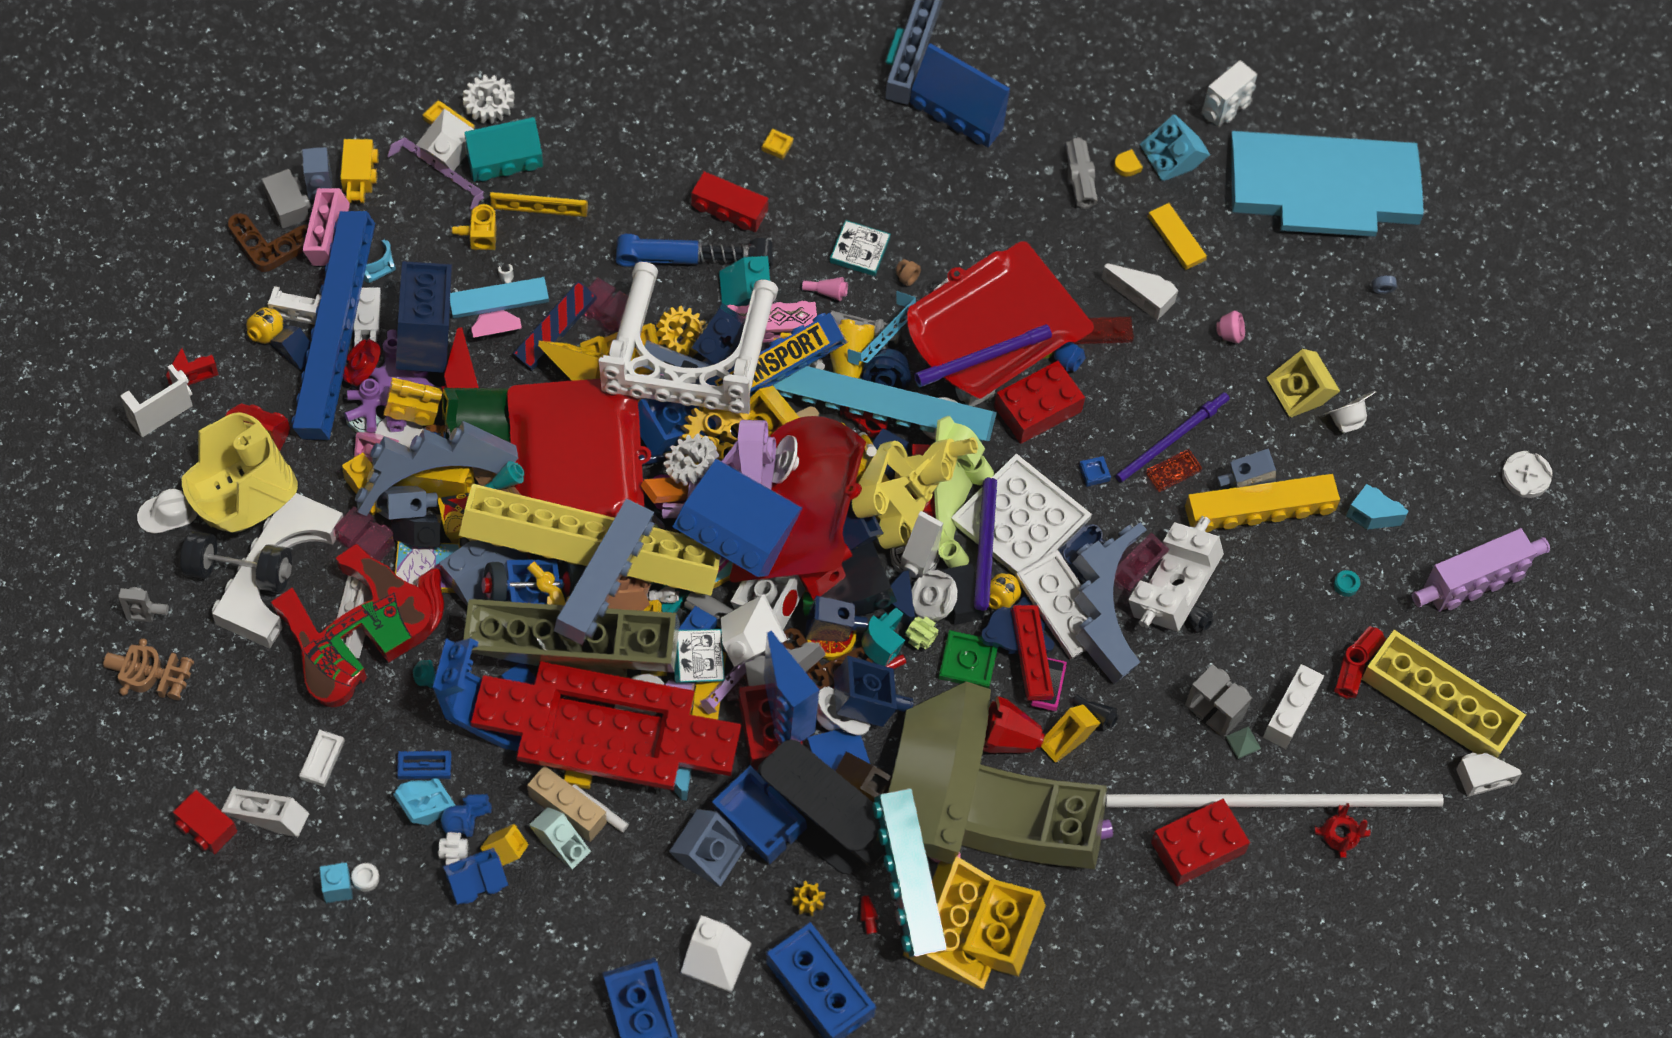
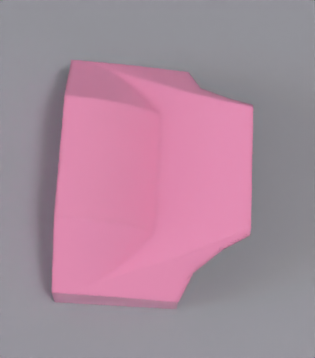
[471,310,522,338]

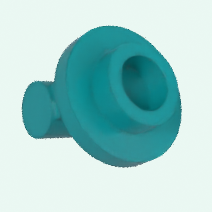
[413,660,436,688]

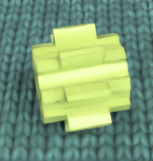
[905,616,939,649]

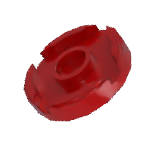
[343,339,380,386]

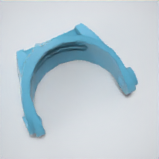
[364,239,396,283]

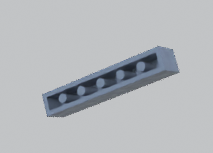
[885,0,943,105]
[554,498,655,645]

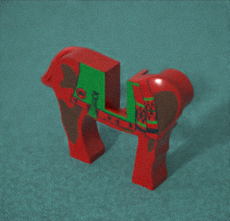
[271,544,444,707]

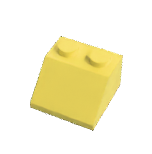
[1267,349,1340,417]

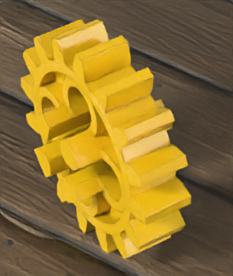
[655,306,706,358]

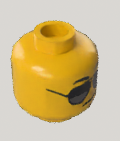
[246,307,283,344]
[989,573,1021,610]

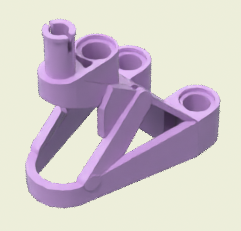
[662,420,776,519]

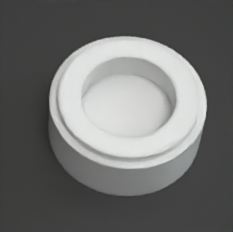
[351,863,379,892]

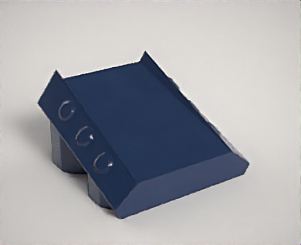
[1058,523,1123,583]

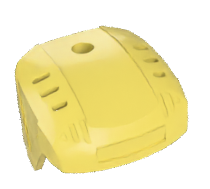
[182,412,298,532]

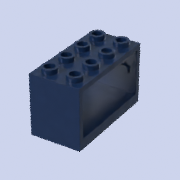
[396,261,452,372]

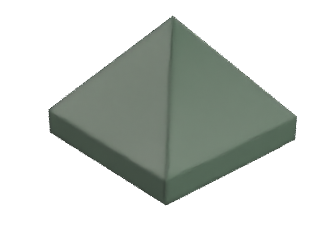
[1225,726,1261,759]

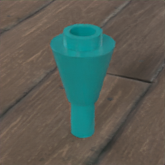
[485,461,524,490]

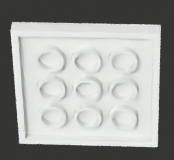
[951,454,1092,575]

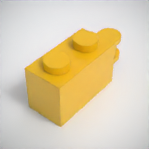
[341,139,379,203]

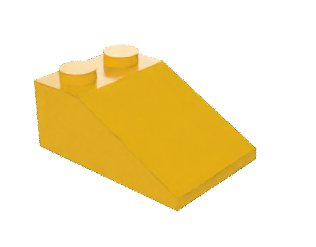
[538,341,609,381]

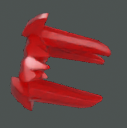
[1315,803,1370,858]

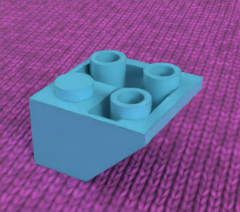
[1140,114,1210,181]

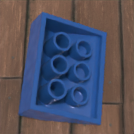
[910,43,1010,148]
[673,459,802,577]
[764,630,820,744]

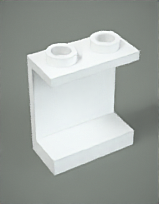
[120,364,193,437]

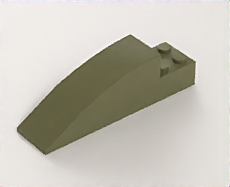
[463,599,680,677]

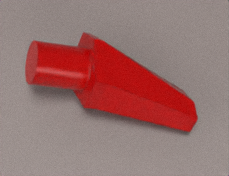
[861,895,879,934]

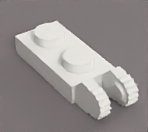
[354,288,381,345]

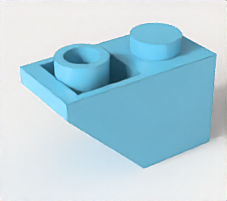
[1346,484,1408,529]

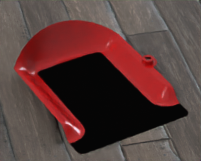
[907,241,1094,399]
[508,378,651,518]
[729,416,866,582]

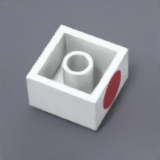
[731,575,806,630]

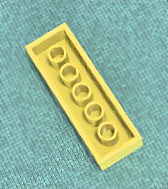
[1362,630,1526,758]

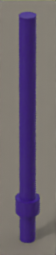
[1115,392,1230,483]

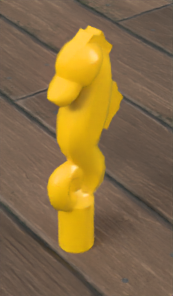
[527,561,570,605]

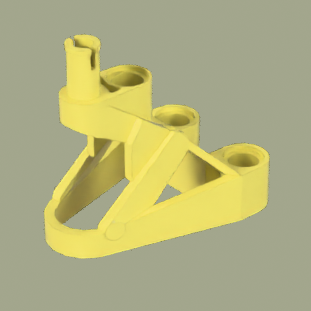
[852,437,978,549]

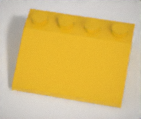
[903,857,995,989]

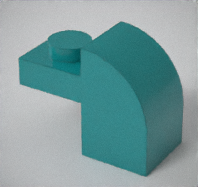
[861,608,905,666]

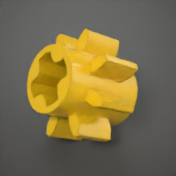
[792,881,825,916]

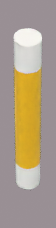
[858,432,877,456]

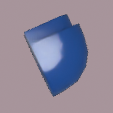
[1054,342,1086,372]

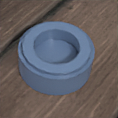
[1372,276,1397,294]

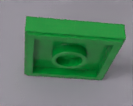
[939,630,998,689]

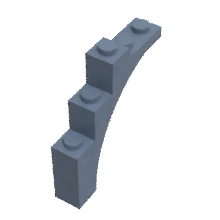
[355,421,518,516]
[1073,522,1147,684]

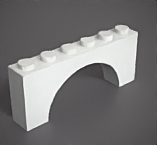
[212,493,345,649]

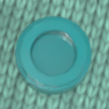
[1334,570,1360,597]

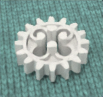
[463,75,514,123]
[664,434,719,486]

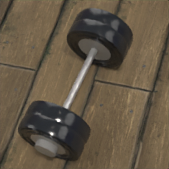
[180,531,292,592]

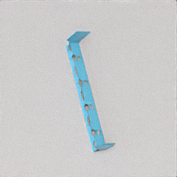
[848,291,916,365]

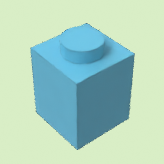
[320,863,353,903]

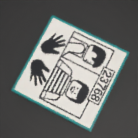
[830,220,891,276]
[674,629,725,683]

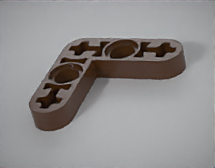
[228,213,309,272]
[782,628,873,690]

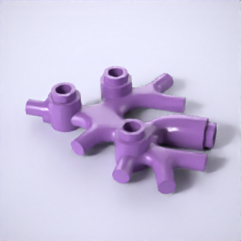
[344,330,443,433]

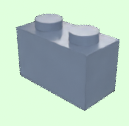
[303,147,332,200]

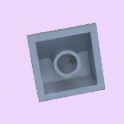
[669,809,748,887]

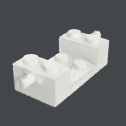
[1129,516,1224,632]

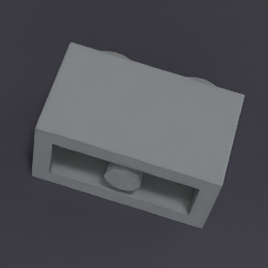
[262,169,311,229]

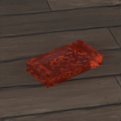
[1146,449,1202,492]

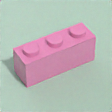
[303,188,350,266]

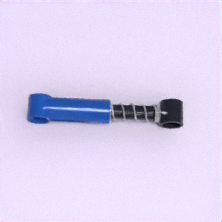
[616,234,773,269]

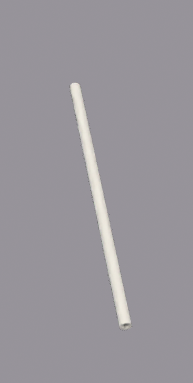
[1105,794,1443,807]

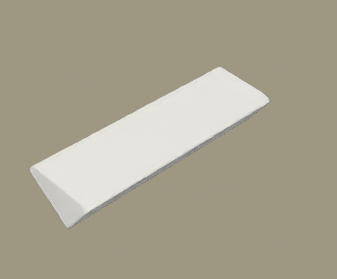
[337,575,373,659]

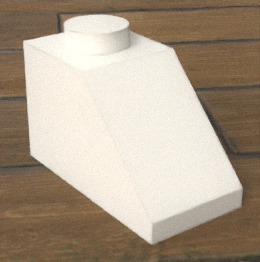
[1456,753,1521,797]

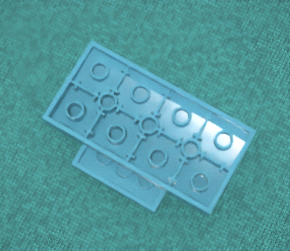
[1231,131,1424,236]

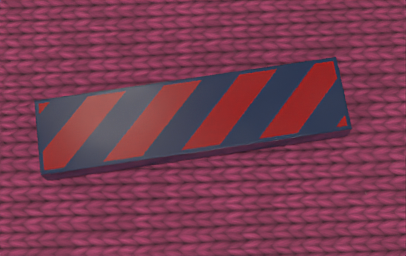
[513,281,598,371]

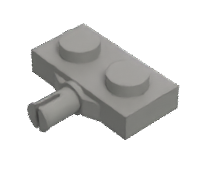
[119,587,169,622]

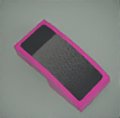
[1031,658,1067,711]

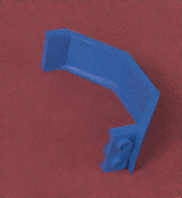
[433,638,522,751]

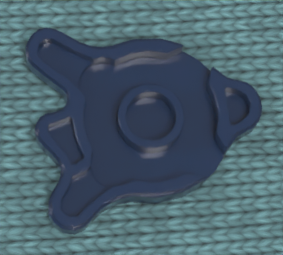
[980,595,1054,654]

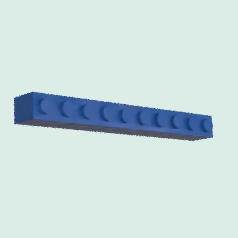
[292,211,375,440]

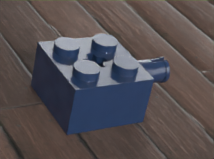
[692,303,746,365]
[834,656,914,727]

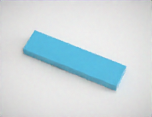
[450,277,549,319]

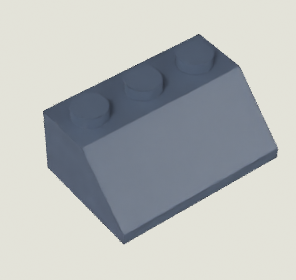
[439,540,529,607]

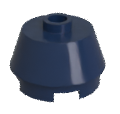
[863,349,911,390]

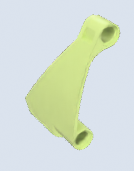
[934,416,994,568]

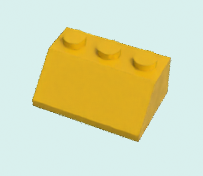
[732,386,800,437]
[963,879,1045,976]

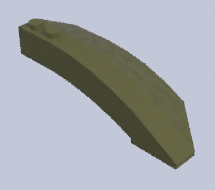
[876,682,991,864]
[961,764,1107,869]

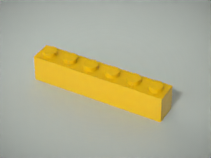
[1185,474,1340,532]

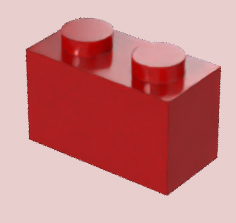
[173,790,237,855]

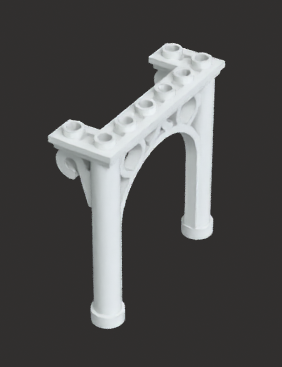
[599,262,778,414]

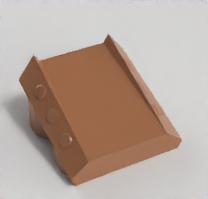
[607,576,651,611]

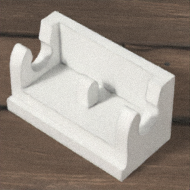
[268,286,321,325]

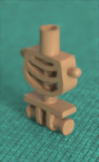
[103,639,194,700]

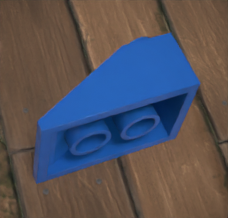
[638,398,716,456]
[603,957,678,1038]

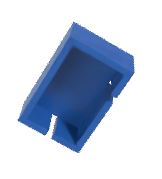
[712,766,807,865]

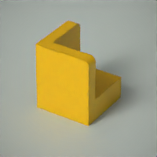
[480,824,529,866]

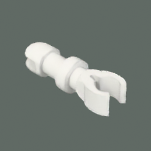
[647,586,679,603]

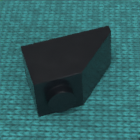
[391,514,443,547]

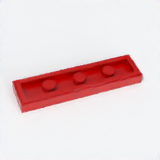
[1011,605,1054,700]

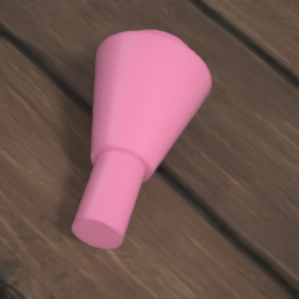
[802,277,848,301]

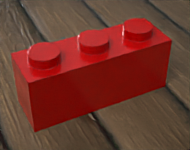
[691,171,768,233]

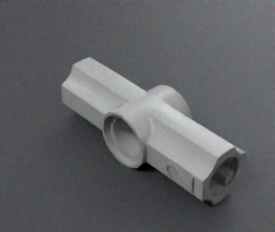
[1065,138,1097,209]

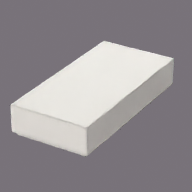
[299,730,345,787]

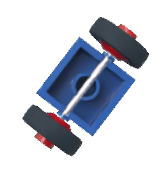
[482,560,584,604]

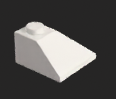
[416,109,474,171]
[721,594,788,667]
[681,915,751,993]

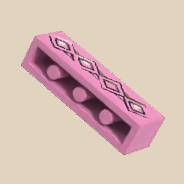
[722,301,817,343]

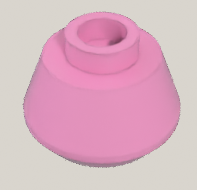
[1217,310,1245,343]

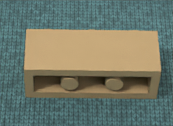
[528,766,607,842]

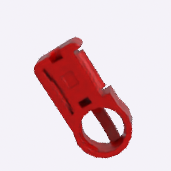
[839,405,888,438]

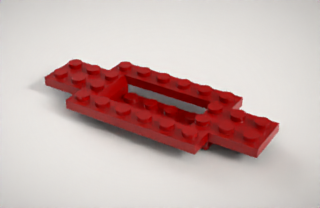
[471,661,741,790]

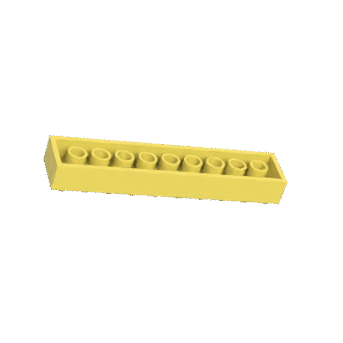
[459,484,720,596]

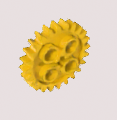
[679,406,750,465]

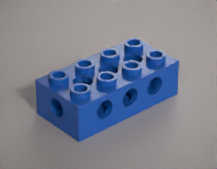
[766,922,876,1038]

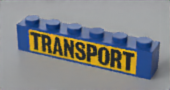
[705,313,848,398]

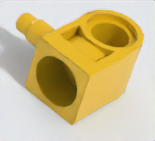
[452,204,497,250]

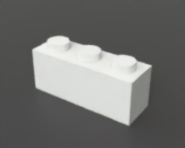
[1263,664,1324,749]

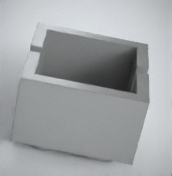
[1185,664,1252,738]

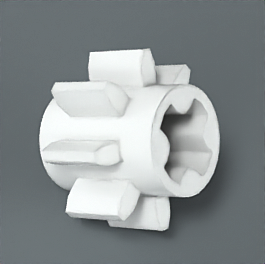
[439,832,468,865]

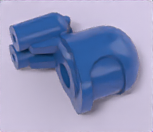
[441,794,492,837]

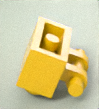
[384,377,442,425]

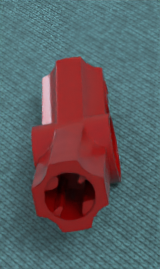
[1334,626,1387,699]

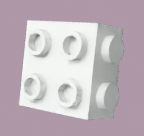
[1202,61,1257,127]

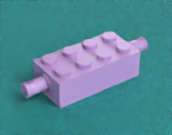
[1412,528,1550,612]

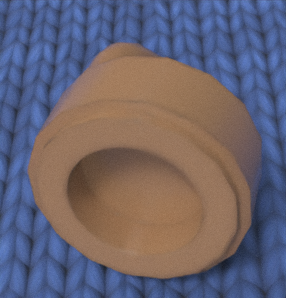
[896,259,921,286]

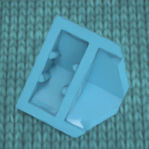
[394,778,456,825]

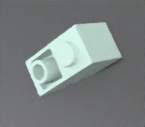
[529,807,591,869]

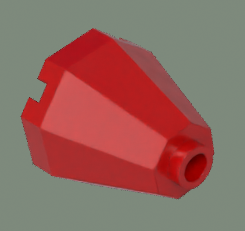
[983,696,1044,753]

